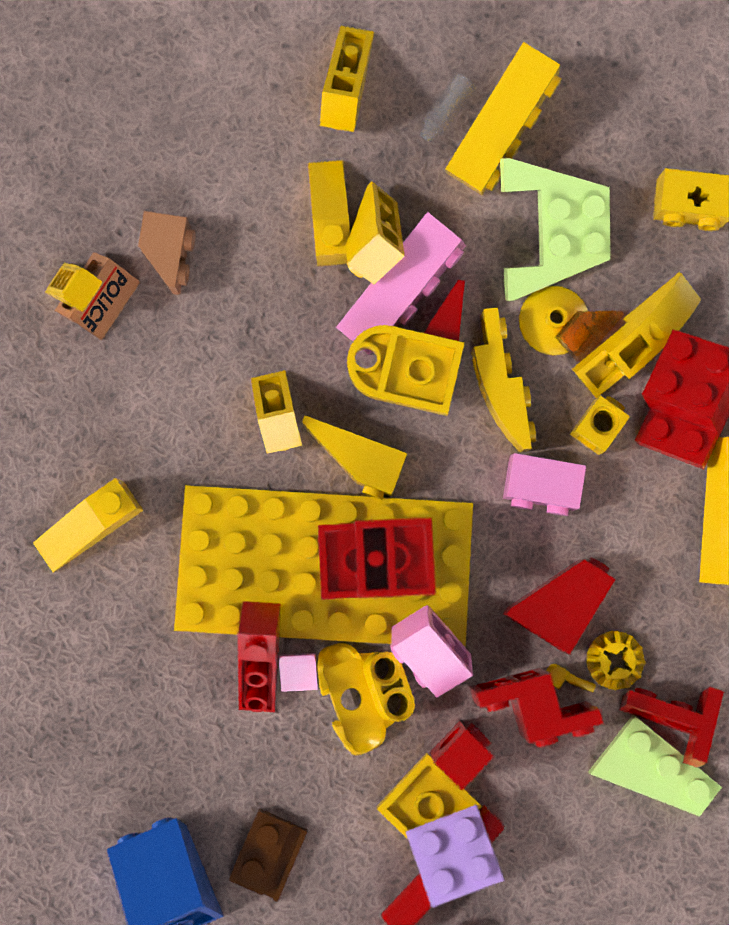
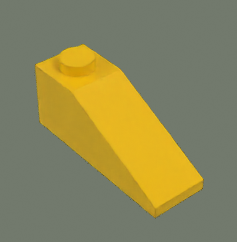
[320,26,374,132]
[308,160,350,266]
[346,181,405,285]
[302,415,407,500]
[33,478,143,572]

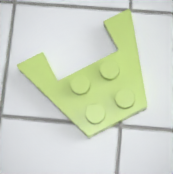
[500,158,611,301]

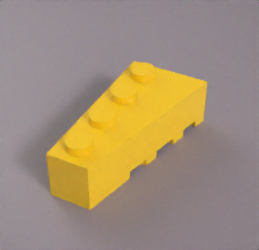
[445,42,562,195]

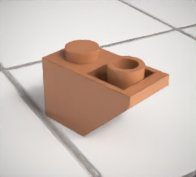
[138,211,196,295]

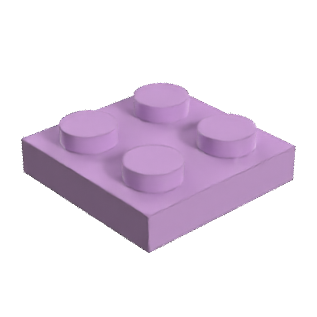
[406,805,504,907]

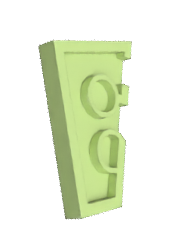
[588,715,722,816]

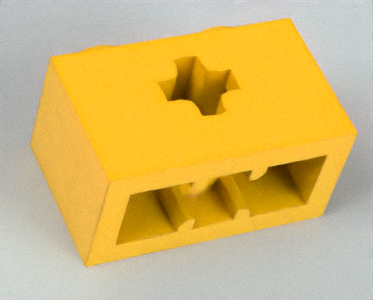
[653,168,729,231]

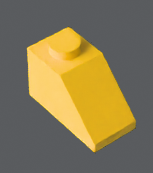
[251,370,302,454]

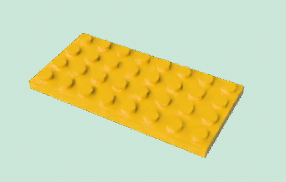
[174,485,473,648]

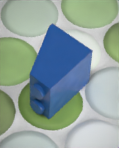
[107,817,224,925]

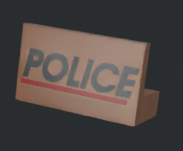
[55,252,140,341]

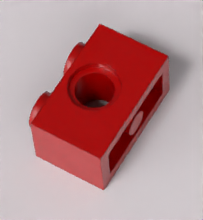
[430,721,494,790]

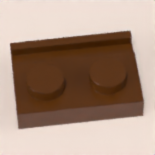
[228,808,308,902]

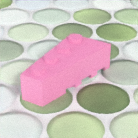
[336,212,466,355]

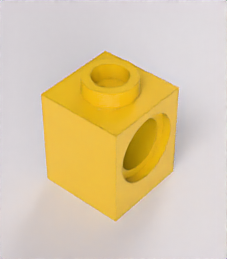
[570,395,630,455]

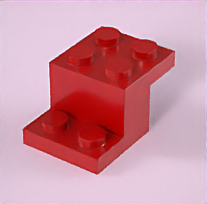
[635,329,729,470]
[318,517,436,600]
[469,668,604,747]

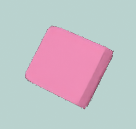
[279,653,318,692]

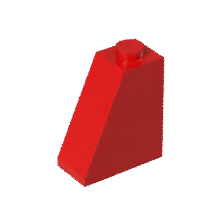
[503,557,616,655]

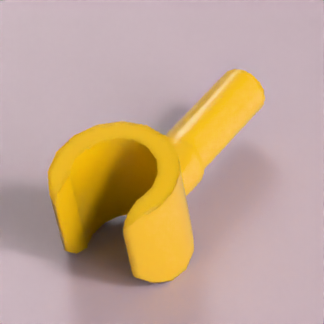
[546,664,596,692]

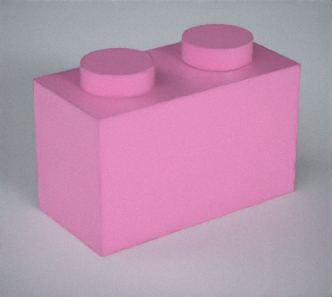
[503,453,586,516]
[390,604,473,697]

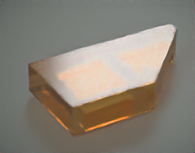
[555,310,625,362]

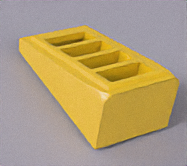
[45,263,102,312]

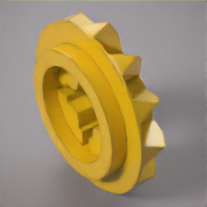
[586,631,646,690]

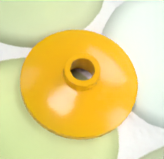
[519,286,590,355]

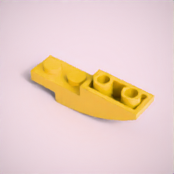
[572,272,701,398]
[471,307,536,453]

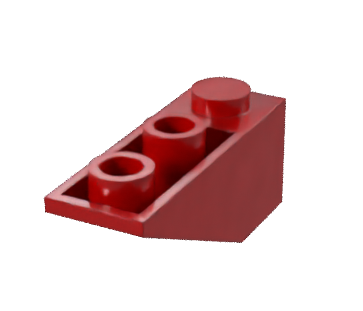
[237,601,280,712]

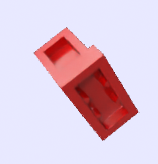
[619,687,724,768]

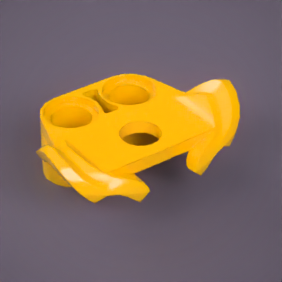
[317,643,415,755]

